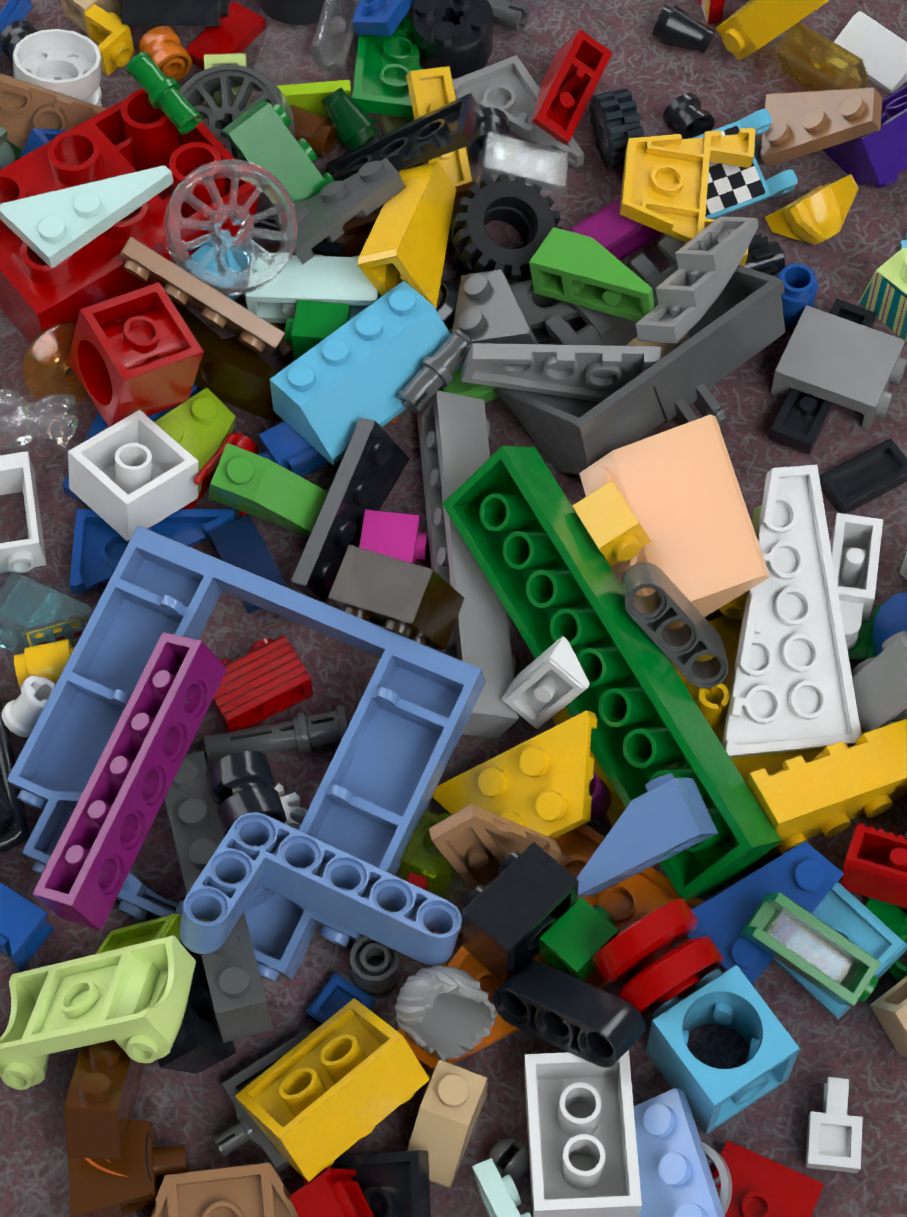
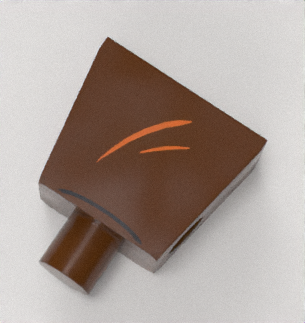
[68,1119,189,1217]

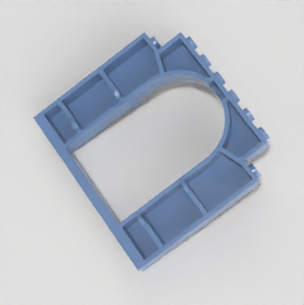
[7,526,486,982]

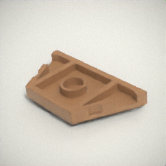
[151,1162,298,1217]

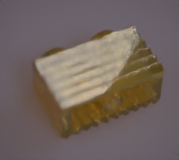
[775,21,870,91]

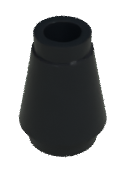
[652,5,715,53]

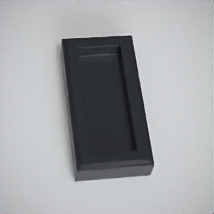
[819,438,907,514]

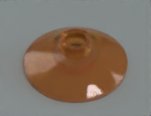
[22,323,89,407]

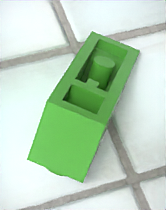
[529,227,655,322]
[209,443,328,537]

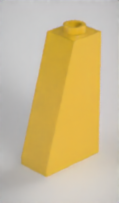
[357,162,456,309]

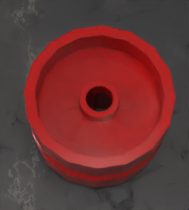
[591,898,725,1017]

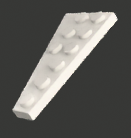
[722,465,861,758]

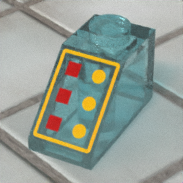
[0,571,93,651]

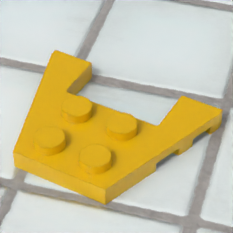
[620,128,756,266]

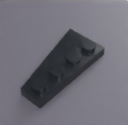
[324,93,479,181]

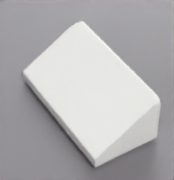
[829,11,907,94]
[501,636,590,729]

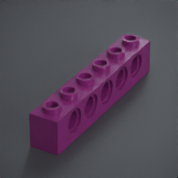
[32,632,227,930]

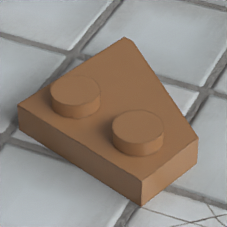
[429,804,563,891]

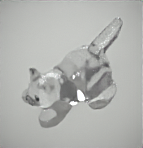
[0,389,79,453]

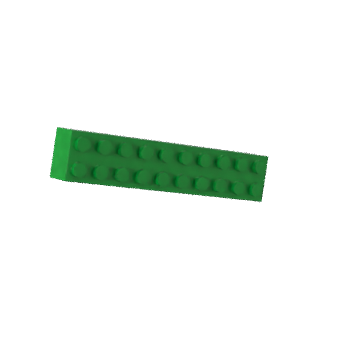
[442,446,782,900]

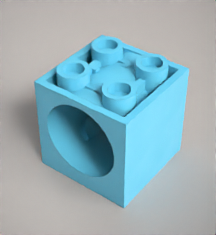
[646,965,800,1134]

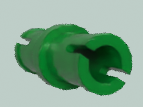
[126,52,202,135]

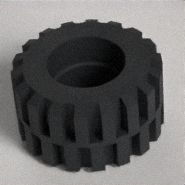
[447,174,562,284]

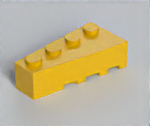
[747,719,907,858]

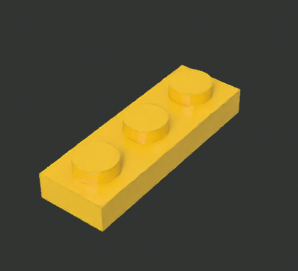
[406,66,472,187]

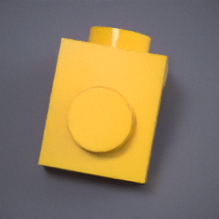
[83,4,135,76]

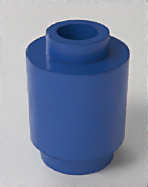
[776,263,818,326]

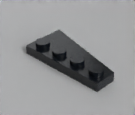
[291,417,410,603]

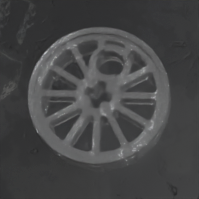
[163,159,299,296]

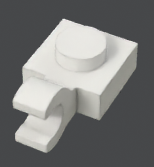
[806,1077,863,1173]

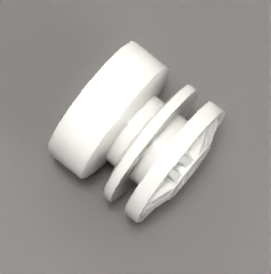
[13,29,102,107]

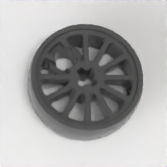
[179,64,295,188]

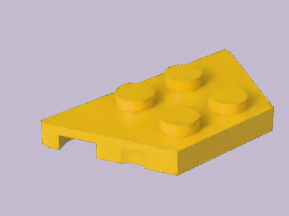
[432,710,597,839]

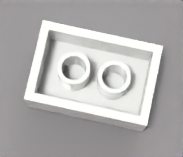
[524,1050,642,1217]

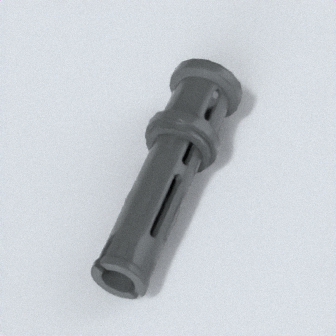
[204,704,348,765]

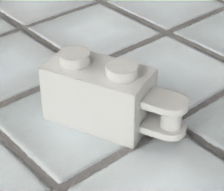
[830,513,883,649]

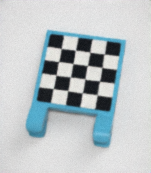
[694,109,798,219]

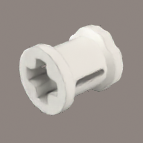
[2,676,55,738]

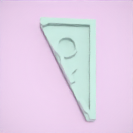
[0,165,174,268]

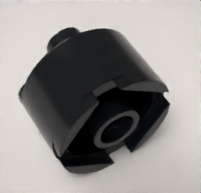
[412,0,493,79]

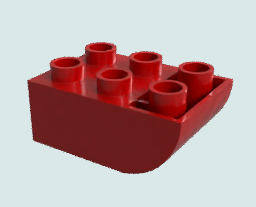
[0,89,259,374]

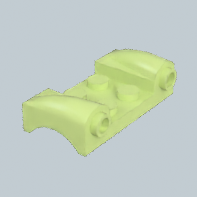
[0,935,196,1090]

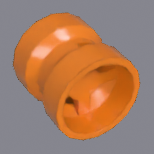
[139,26,192,80]

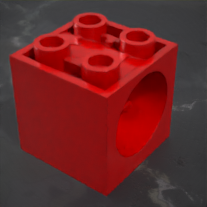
[68,282,204,427]

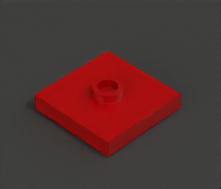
[712,1140,824,1217]

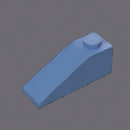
[576,773,718,898]

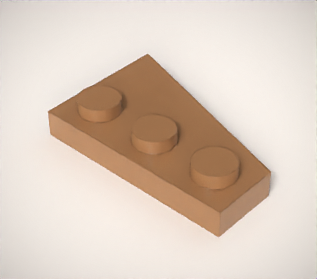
[0,73,106,150]
[760,88,882,166]

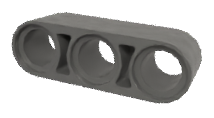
[622,562,728,688]

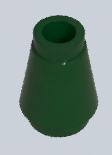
[322,88,378,151]

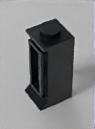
[121,0,230,26]

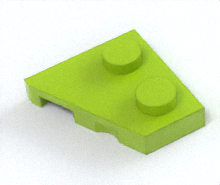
[154,388,236,495]

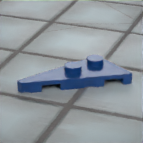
[69,509,236,594]

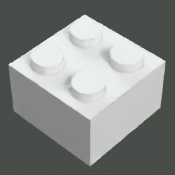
[68,410,199,541]

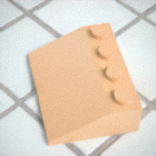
[579,415,770,629]

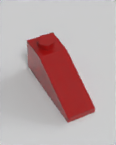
[532,29,613,145]

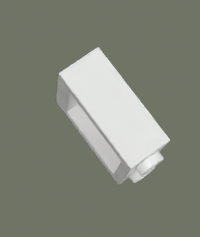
[0,451,47,573]

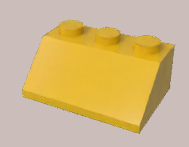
[235,998,430,1182]

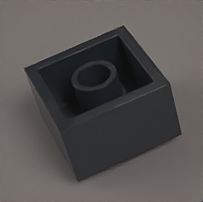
[462,842,579,983]

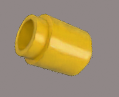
[14,639,75,689]

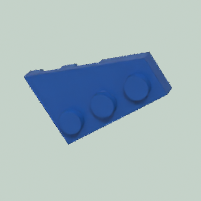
[686,841,844,985]

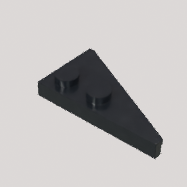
[331,1150,431,1217]

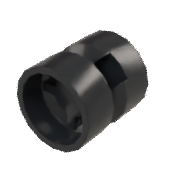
[206,750,287,836]

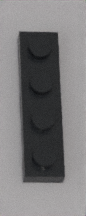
[769,298,877,455]

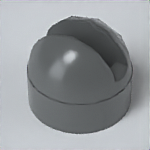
[488,1138,529,1182]

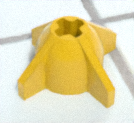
[765,174,859,245]

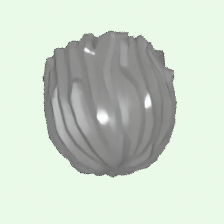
[395,965,497,1061]

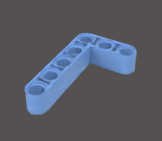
[180,812,462,965]

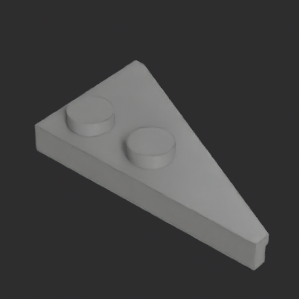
[452,55,584,168]

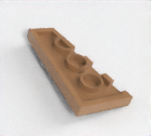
[118,237,285,355]

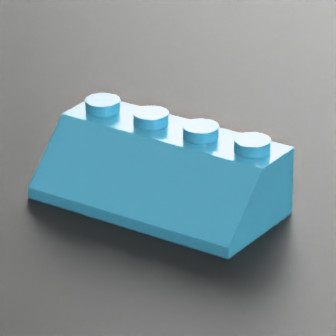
[270,280,464,465]

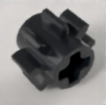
[743,234,785,276]

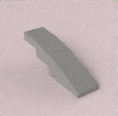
[635,216,758,343]

